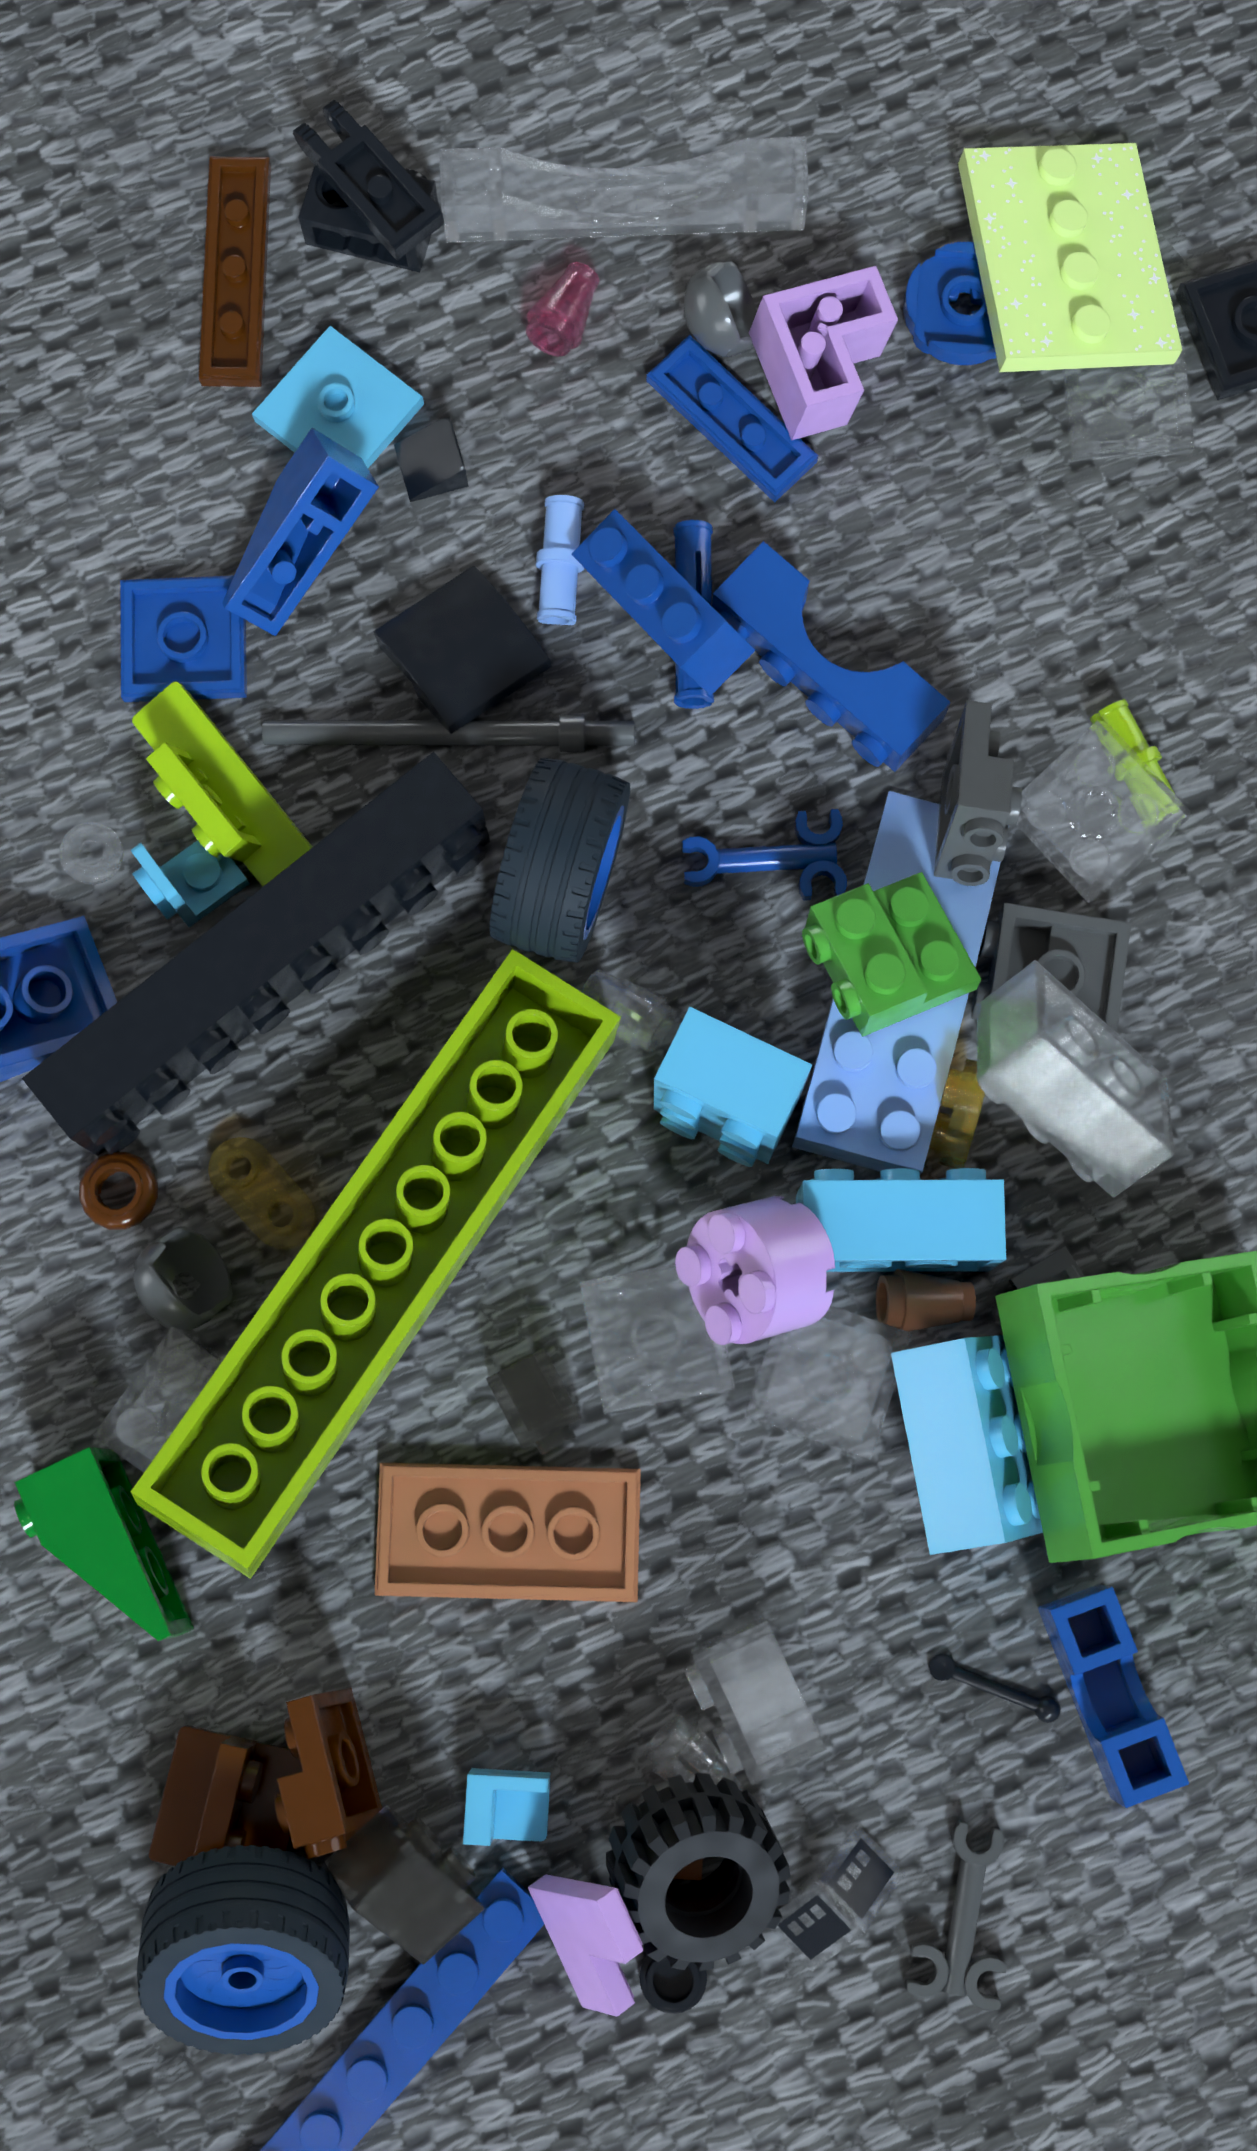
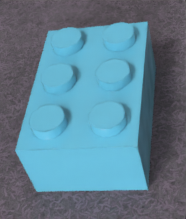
[654,1006,812,1167]
[796,1168,1006,1272]
[891,1335,1043,1555]

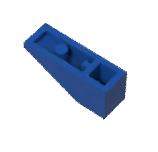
[222,428,379,636]

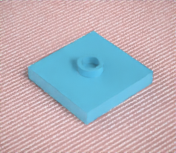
[252,326,424,468]

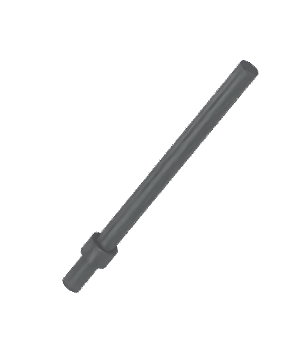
[262,714,635,752]

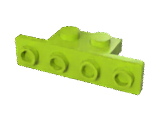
[132,682,312,886]

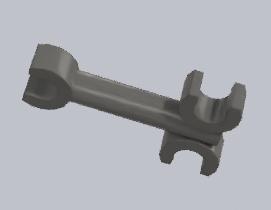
[905,1820,1007,2011]

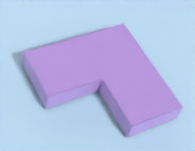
[528,1874,643,2017]

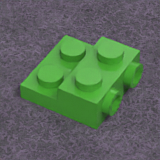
[802,872,981,1037]

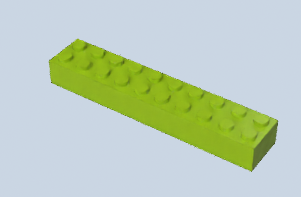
[131,949,621,1579]

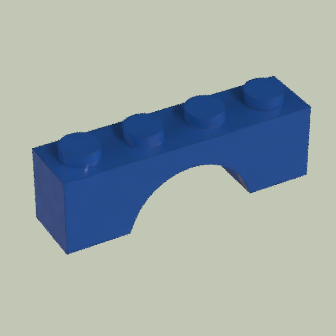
[712,541,951,772]

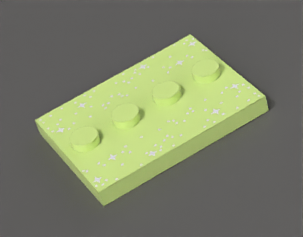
[958,143,1182,372]

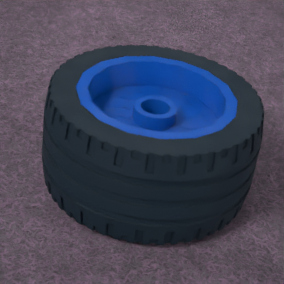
[489,758,631,963]
[137,1845,350,2055]

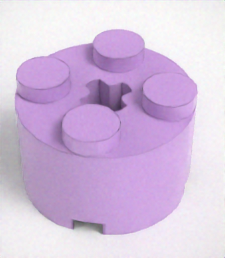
[675,1196,835,1345]

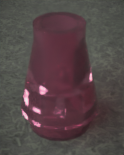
[526,262,600,357]

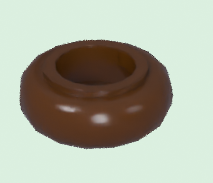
[79,1152,158,1230]

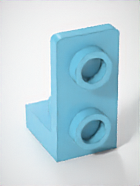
[131,840,250,927]

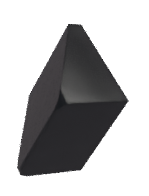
[394,417,469,502]

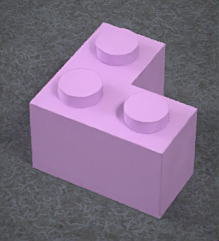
[749,266,898,441]

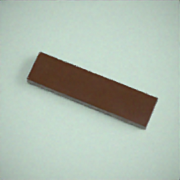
[199,156,271,387]

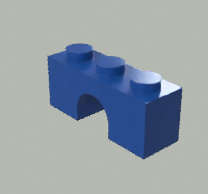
[571,509,755,695]
[1037,1584,1189,1808]

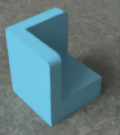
[463,1768,551,1846]

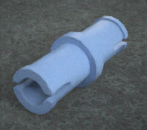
[536,495,584,625]

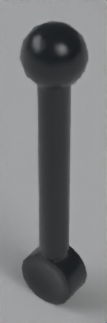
[929,1654,1061,1723]

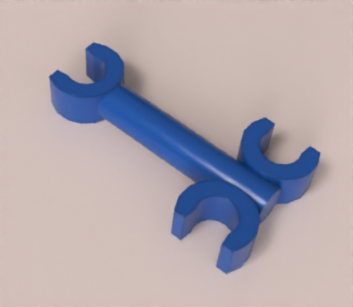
[682,809,847,901]

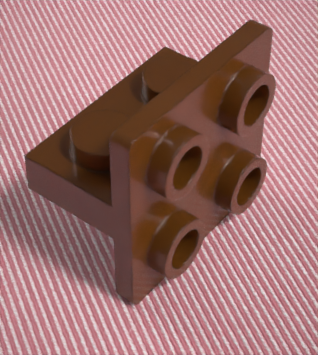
[149,1725,303,1866]

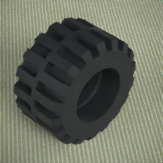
[606,1773,791,1971]

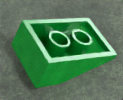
[14,1447,194,1641]

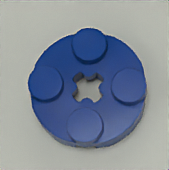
[903,242,997,365]

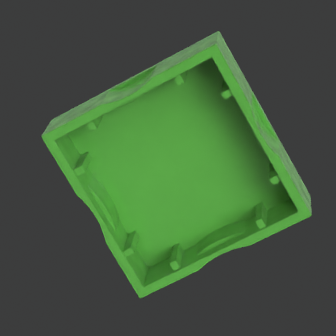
[995,1251,1257,1563]

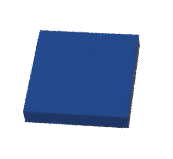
[120,575,247,702]

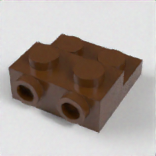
[275,1688,385,1859]

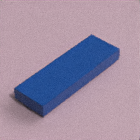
[647,335,818,502]

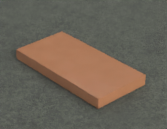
[375,1463,641,1602]

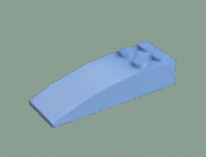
[792,791,1009,1174]

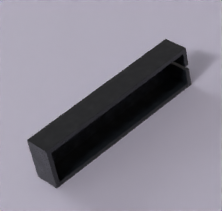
[22,751,490,1156]

